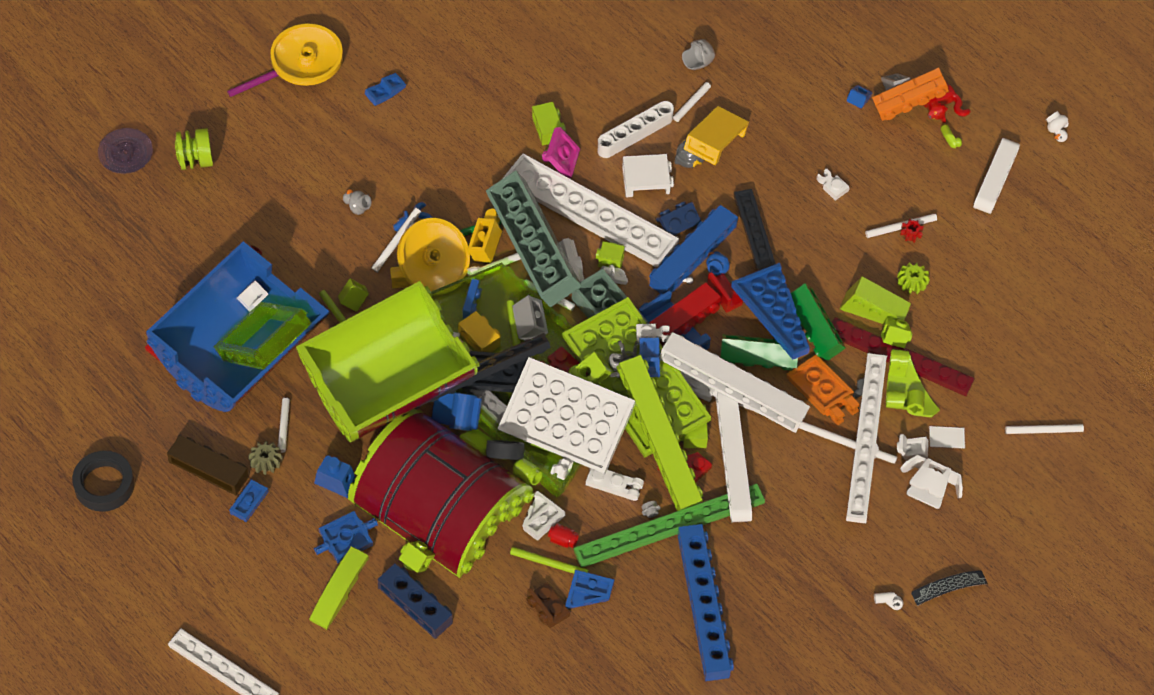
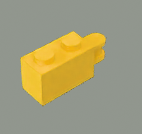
[467,209,502,263]

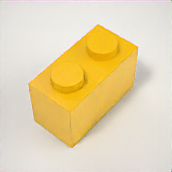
[458,311,501,352]

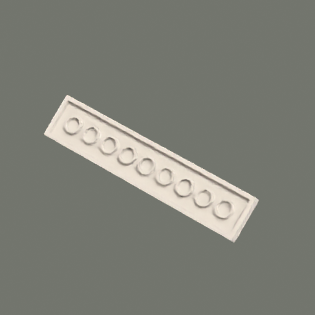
[502,154,679,268]

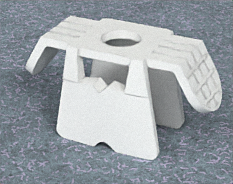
[900,455,963,509]

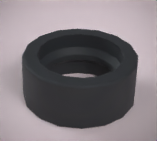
[486,440,524,460]

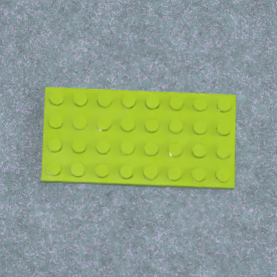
[562,297,711,458]

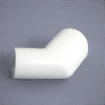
[874,592,903,610]

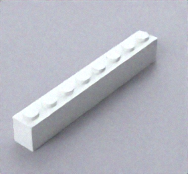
[659,332,810,433]

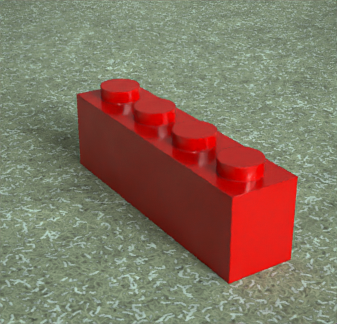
[649,283,721,347]

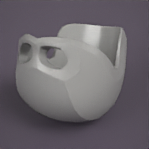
[682,39,715,70]

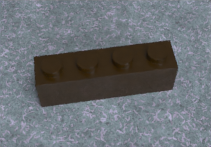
[167,435,249,496]

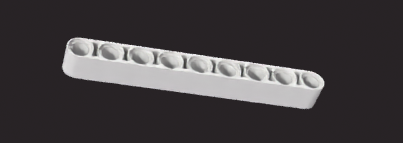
[715,390,752,522]

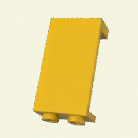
[684,106,749,165]

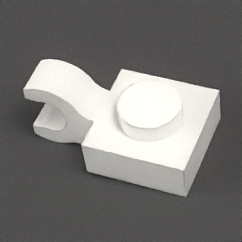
[550,458,574,480]

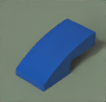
[365,73,406,106]
[639,338,660,377]

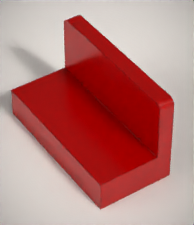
[707,272,743,313]

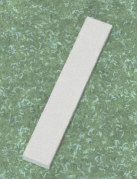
[168,629,279,695]

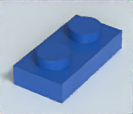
[463,279,482,320]
[229,479,269,522]

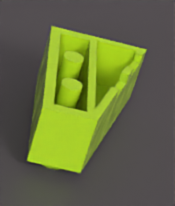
[840,276,911,325]

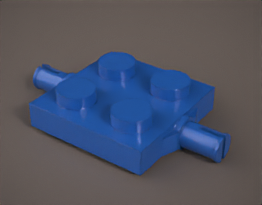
[314,511,378,563]

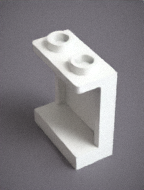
[622,154,674,197]

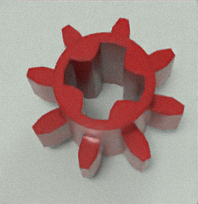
[900,219,924,243]

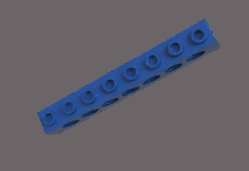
[678,524,734,681]

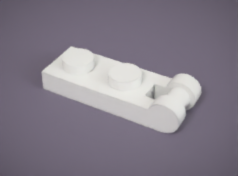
[585,469,644,501]

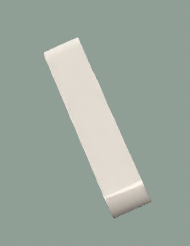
[597,101,674,158]
[973,138,1020,214]

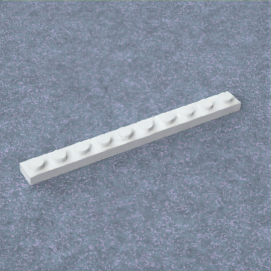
[846,353,887,523]

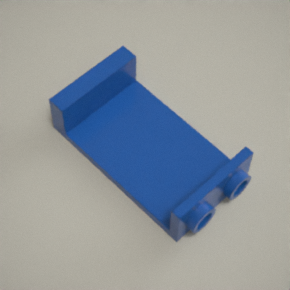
[639,290,711,350]

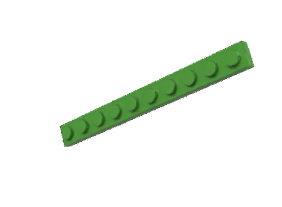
[574,484,765,568]

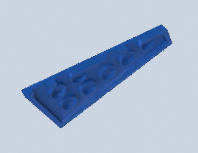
[731,263,810,360]

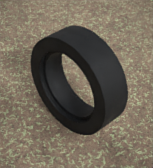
[72,451,134,512]

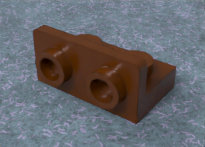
[526,582,570,628]

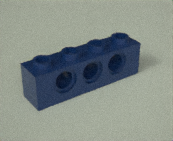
[378,564,453,639]

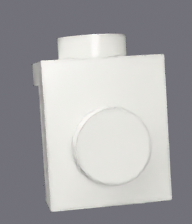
[897,434,928,460]

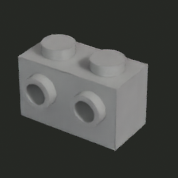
[512,295,548,341]

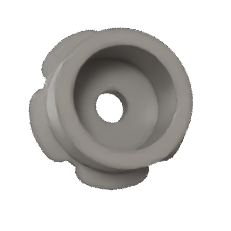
[642,501,661,518]

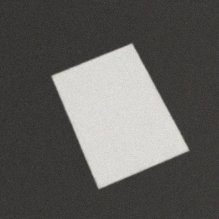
[929,426,965,448]

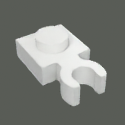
[817,169,849,201]
[636,324,670,345]

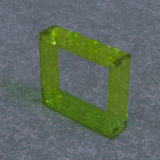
[213,302,312,370]

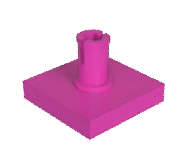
[542,127,580,178]

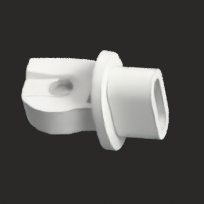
[599,265,628,285]

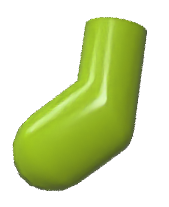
[941,125,962,149]

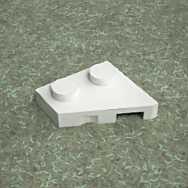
[522,491,565,541]

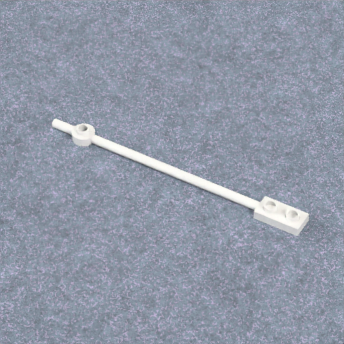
[680,371,897,464]

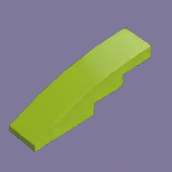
[309,546,369,630]

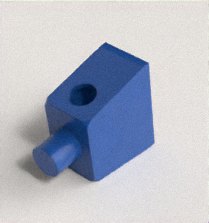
[314,456,356,498]

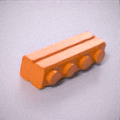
[872,68,949,121]

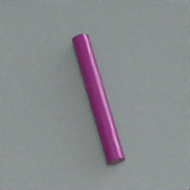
[227,70,279,97]

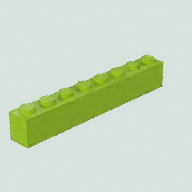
[616,355,703,511]

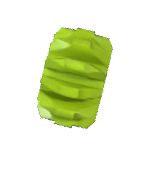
[897,262,930,295]

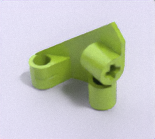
[885,349,940,418]

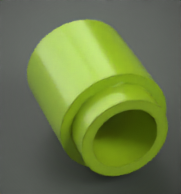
[513,458,543,485]

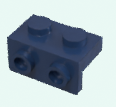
[656,201,701,236]

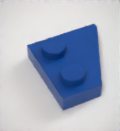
[565,570,614,609]

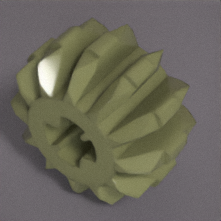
[248,441,283,475]

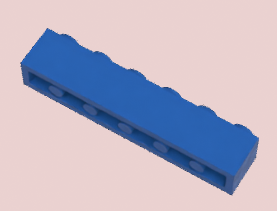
[649,205,738,294]

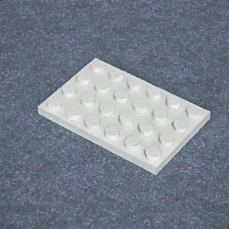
[498,357,635,474]

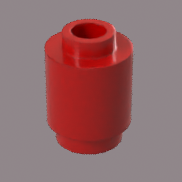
[548,523,579,549]

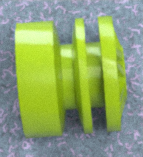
[175,128,213,170]

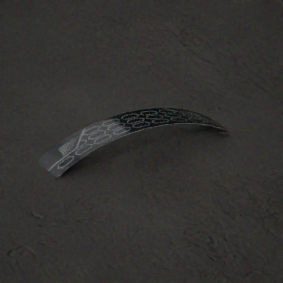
[911,570,988,606]

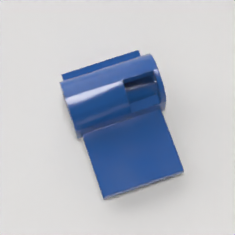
[432,393,482,431]

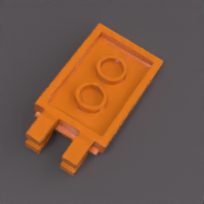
[787,355,860,425]

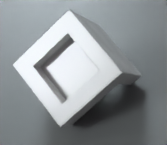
[237,281,268,312]

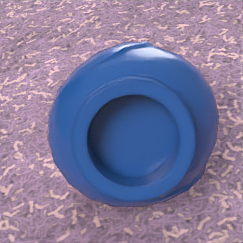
[706,251,730,276]

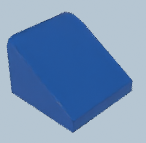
[847,85,873,108]

